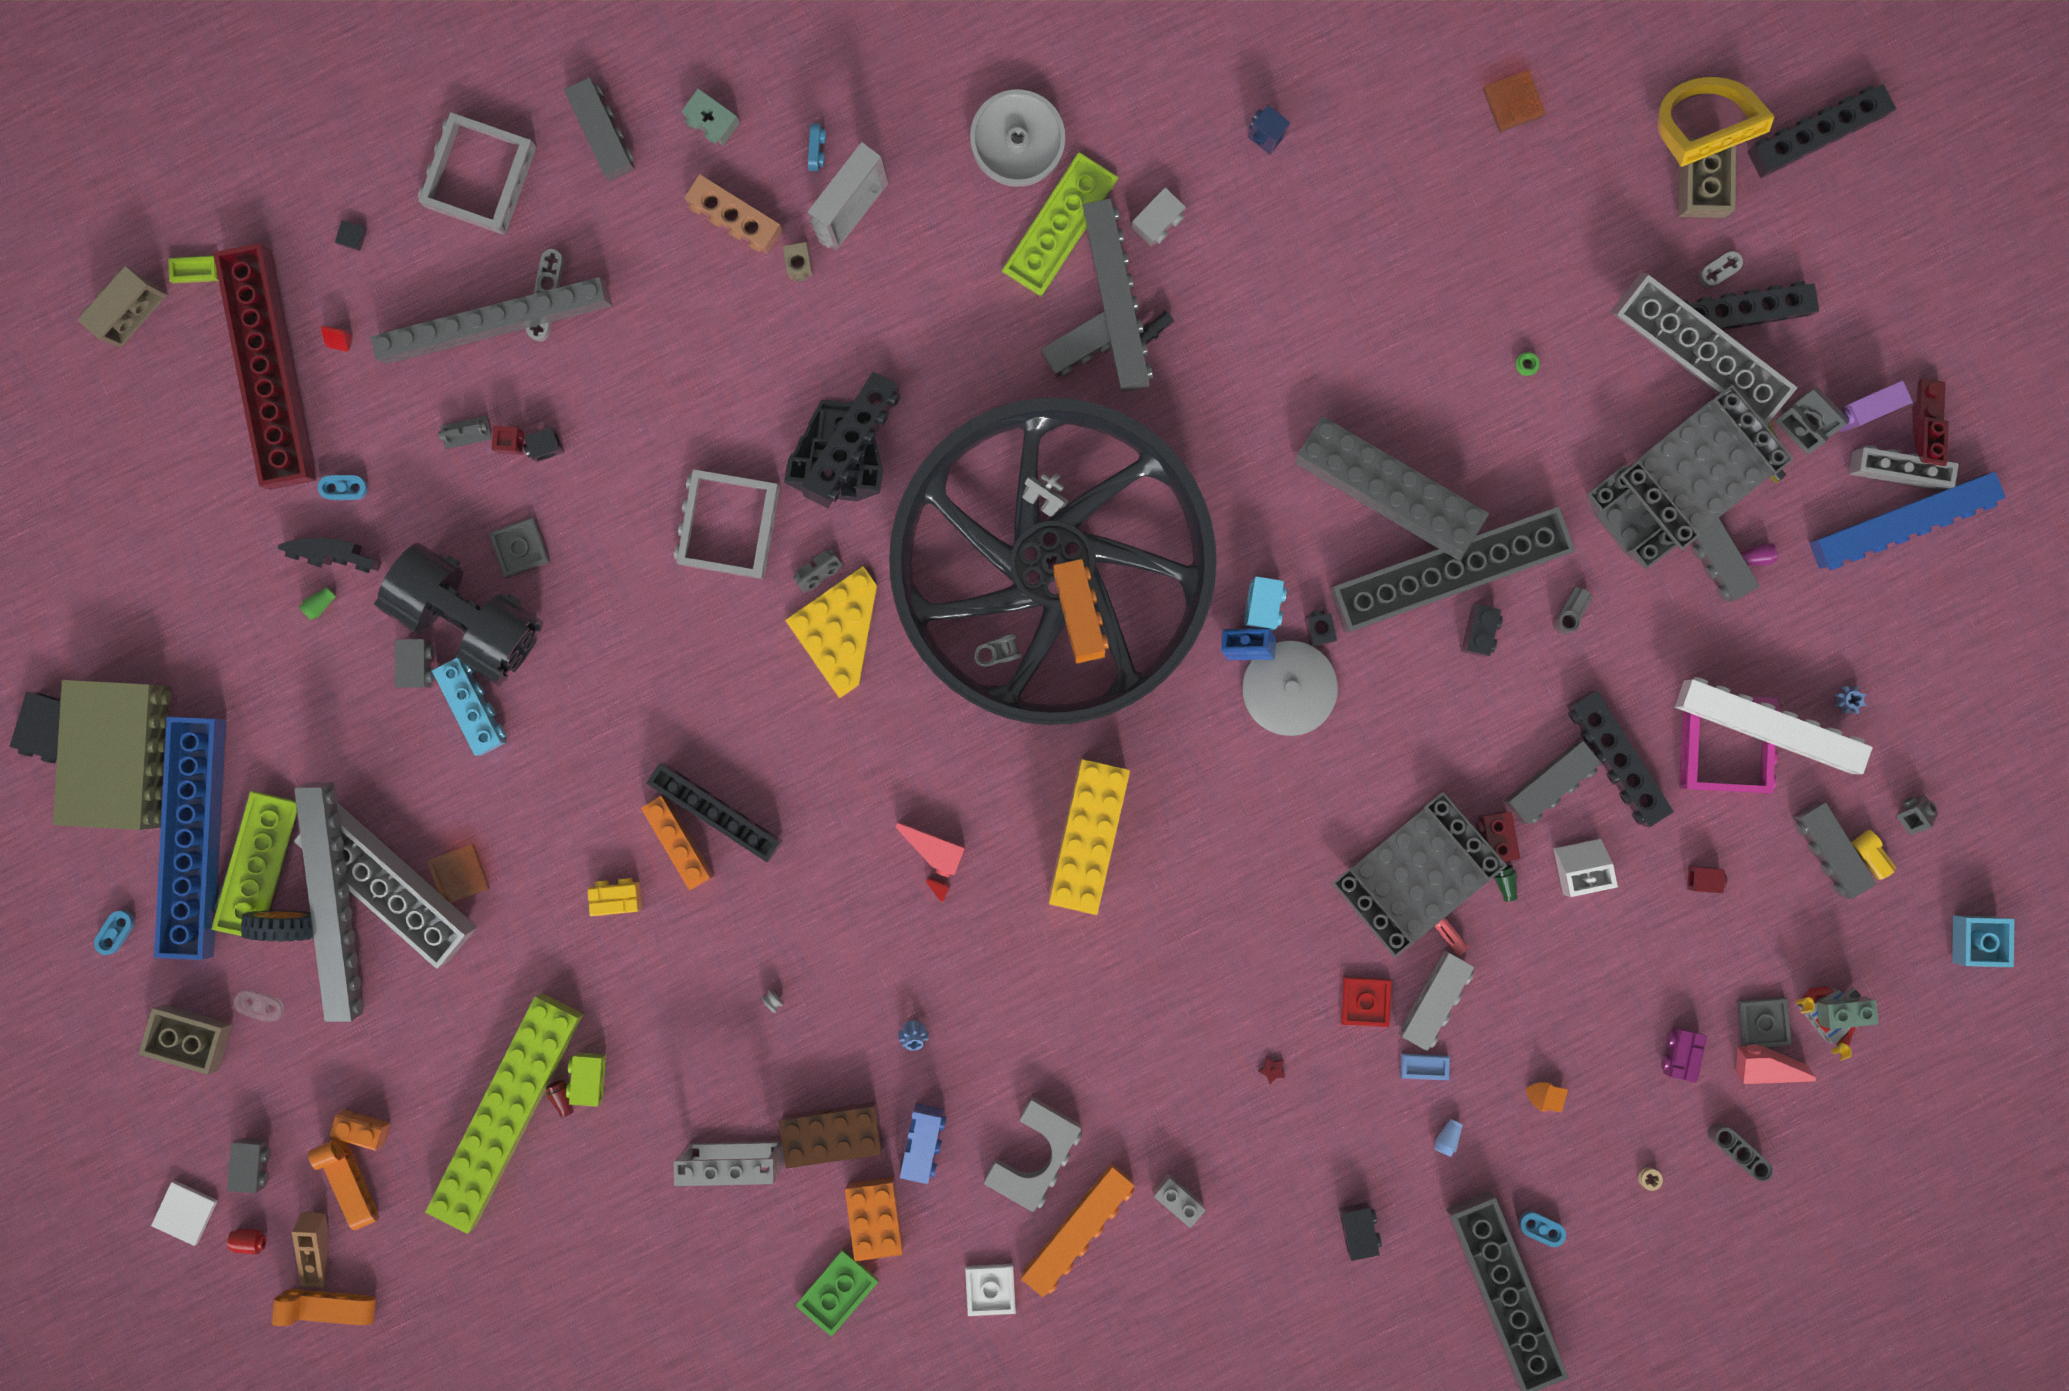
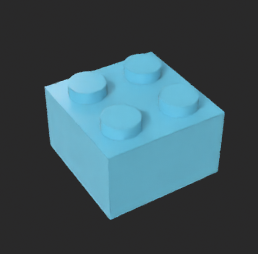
[1243,576,1287,631]
[1952,915,2014,967]

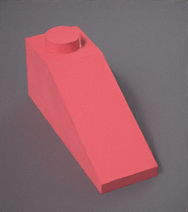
[896,822,965,877]
[1735,1044,1816,1084]

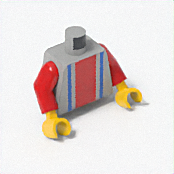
[1795,986,1861,1061]

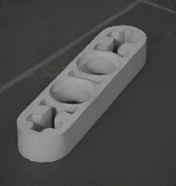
[526,249,564,341]

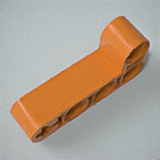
[308,1138,379,1231]
[271,1289,377,1326]

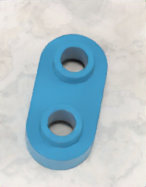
[808,123,826,172]
[318,475,368,500]
[94,910,135,955]
[1518,1211,1566,1247]

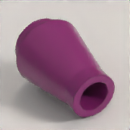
[1740,542,1778,565]

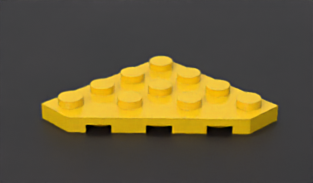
[785,566,877,698]

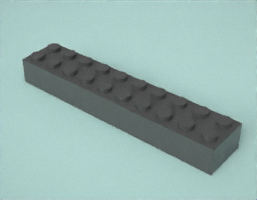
[1329,507,1575,633]

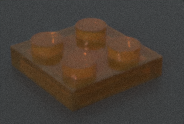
[1483,70,1546,133]
[427,844,490,903]

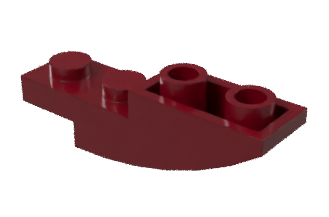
[1912,378,1949,466]

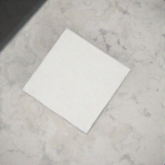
[151,1181,218,1246]
[965,1263,1016,1316]

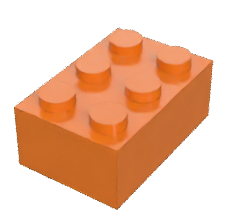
[845,1177,904,1261]

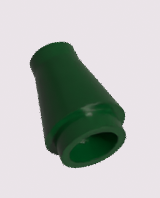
[1493,865,1518,902]

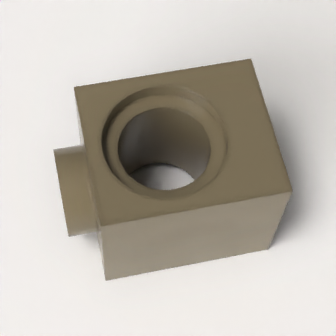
[783,242,813,282]

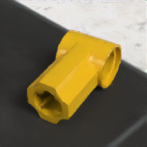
[1851,829,1897,880]

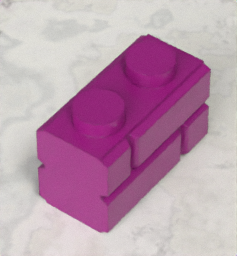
[1661,1027,1707,1083]

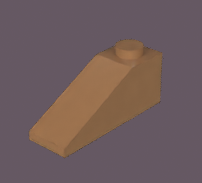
[292,1212,329,1288]

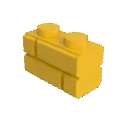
[587,878,642,916]

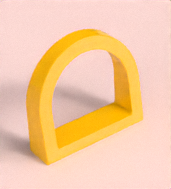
[1657,77,1774,167]

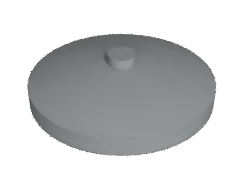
[970,89,1065,187]
[1242,641,1338,736]

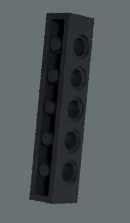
[1748,84,1896,179]
[1683,281,1820,330]
[801,372,900,509]
[1567,690,1674,827]
[646,763,783,863]

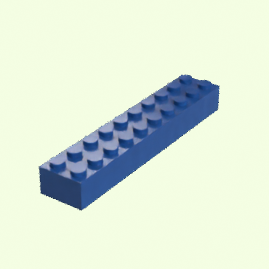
[154,717,226,960]

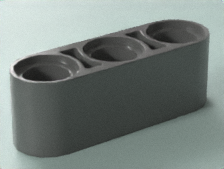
[1708,1123,1773,1181]

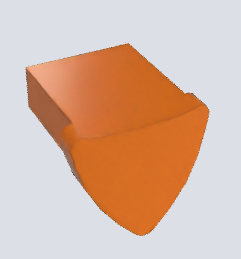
[1525,1082,1568,1112]

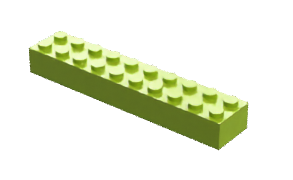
[425,993,584,1234]

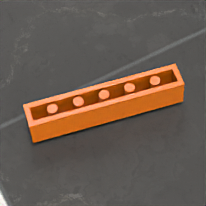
[1021,1162,1135,1298]

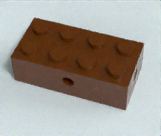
[779,1101,883,1169]

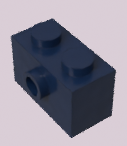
[1248,105,1290,155]

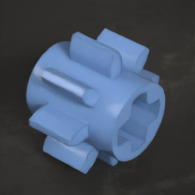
[1834,686,1867,714]
[898,1020,929,1051]

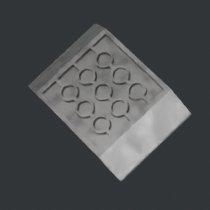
[1619,385,1794,551]
[1332,792,1507,958]

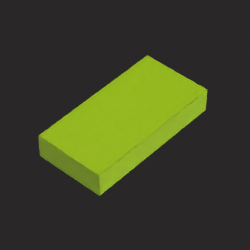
[168,256,219,283]

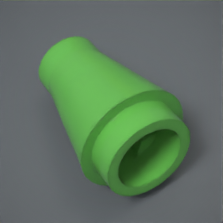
[298,587,336,621]

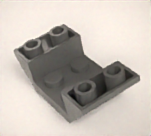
[1587,464,1676,569]

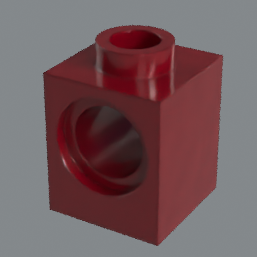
[492,426,525,455]
[1687,866,1727,893]

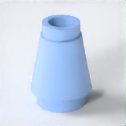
[1434,1119,1463,1157]

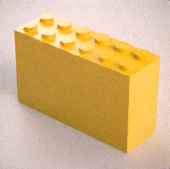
[1048,758,1130,915]

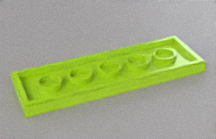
[1002,152,1119,297]
[211,790,297,936]

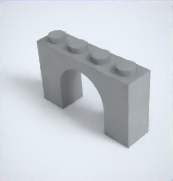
[983,1096,1083,1212]

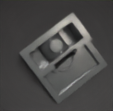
[1775,386,1850,455]

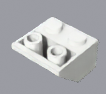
[1553,839,1618,897]

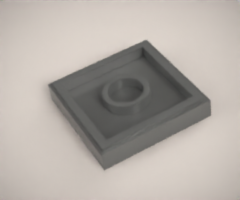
[489,517,551,578]
[1737,997,1792,1048]

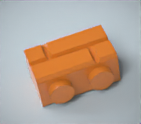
[329,1109,390,1151]

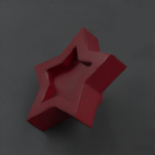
[1258,1056,1285,1084]

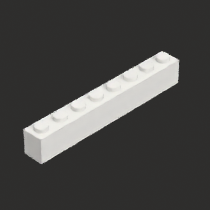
[1675,677,1873,774]

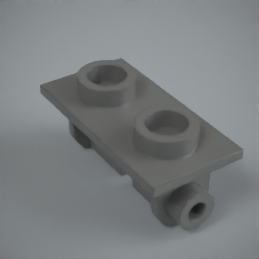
[438,416,492,449]
[793,549,843,593]

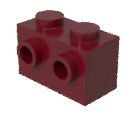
[1476,811,1520,862]

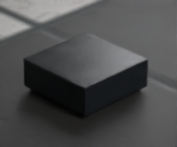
[335,220,367,251]

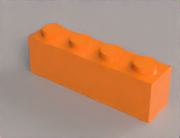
[1053,559,1109,664]
[641,795,714,891]

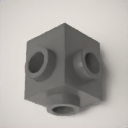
[1896,794,1938,835]

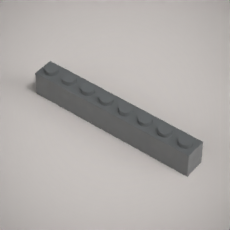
[1083,199,1153,393]

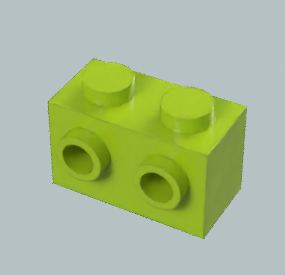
[566,1052,607,1107]

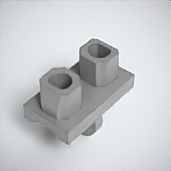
[1022,473,1069,516]

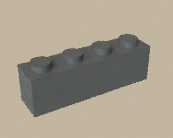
[564,77,635,181]
[1041,312,1112,378]
[1691,518,1760,602]
[1504,741,1601,824]
[1792,802,1876,899]

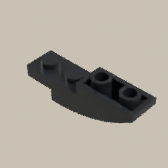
[277,538,382,573]

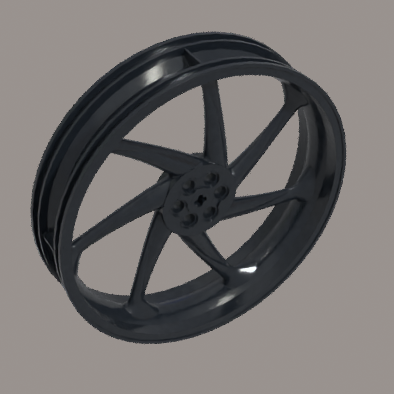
[889,398,1217,725]

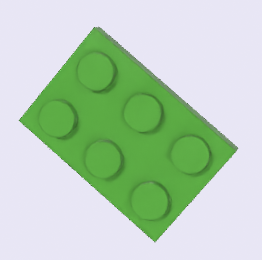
[795,1249,879,1337]

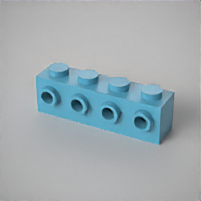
[432,658,507,756]

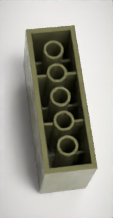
[53,680,172,830]

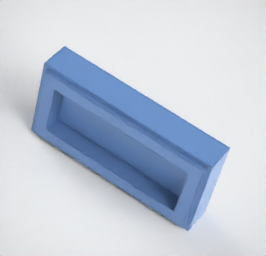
[1400,1053,1450,1080]

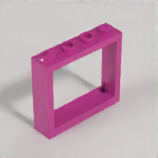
[1679,697,1780,794]

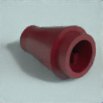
[545,1079,574,1118]

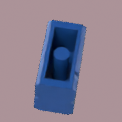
[1221,629,1276,660]

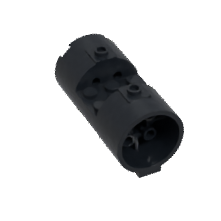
[374,543,543,686]

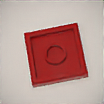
[1341,976,1392,1027]

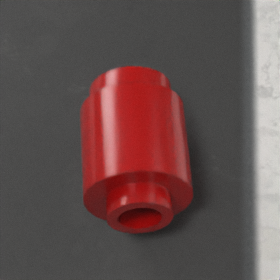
[227,1229,267,1255]

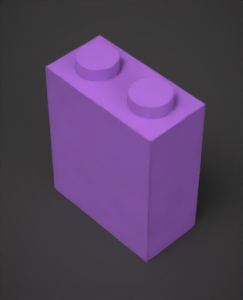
[1839,381,1913,433]

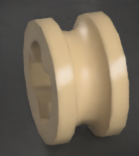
[1638,1167,1663,1191]

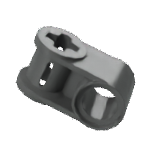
[974,633,1023,667]

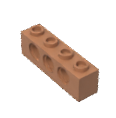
[684,174,783,254]

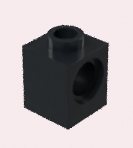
[523,427,564,462]
[1305,610,1337,646]

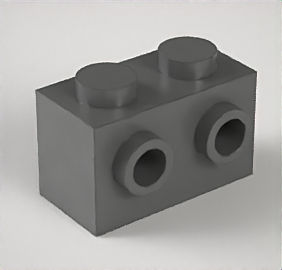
[395,639,434,688]
[227,1138,271,1193]

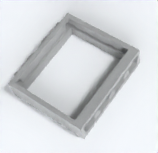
[418,112,537,236]
[808,142,888,251]
[674,470,780,579]
[674,1141,784,1186]

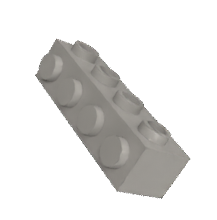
[1849,445,1959,491]
[1398,950,1474,1051]

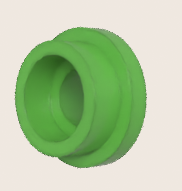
[1515,352,1540,376]

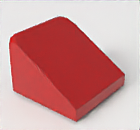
[321,325,353,352]
[926,877,950,904]

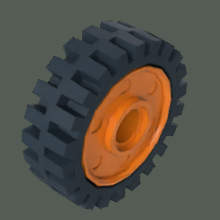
[241,910,314,942]

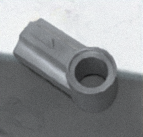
[1553,586,1594,634]

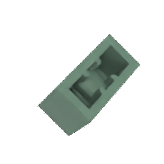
[681,89,740,146]
[1816,996,1879,1029]

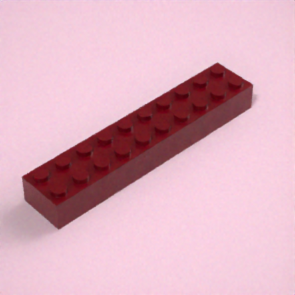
[213,243,317,490]

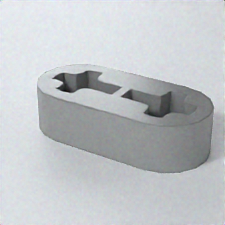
[1698,251,1743,288]

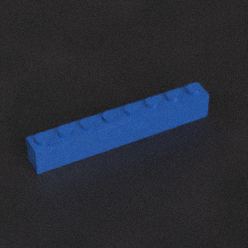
[1809,471,2006,571]

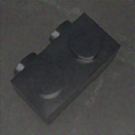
[1461,604,1503,657]
[1339,1202,1382,1261]

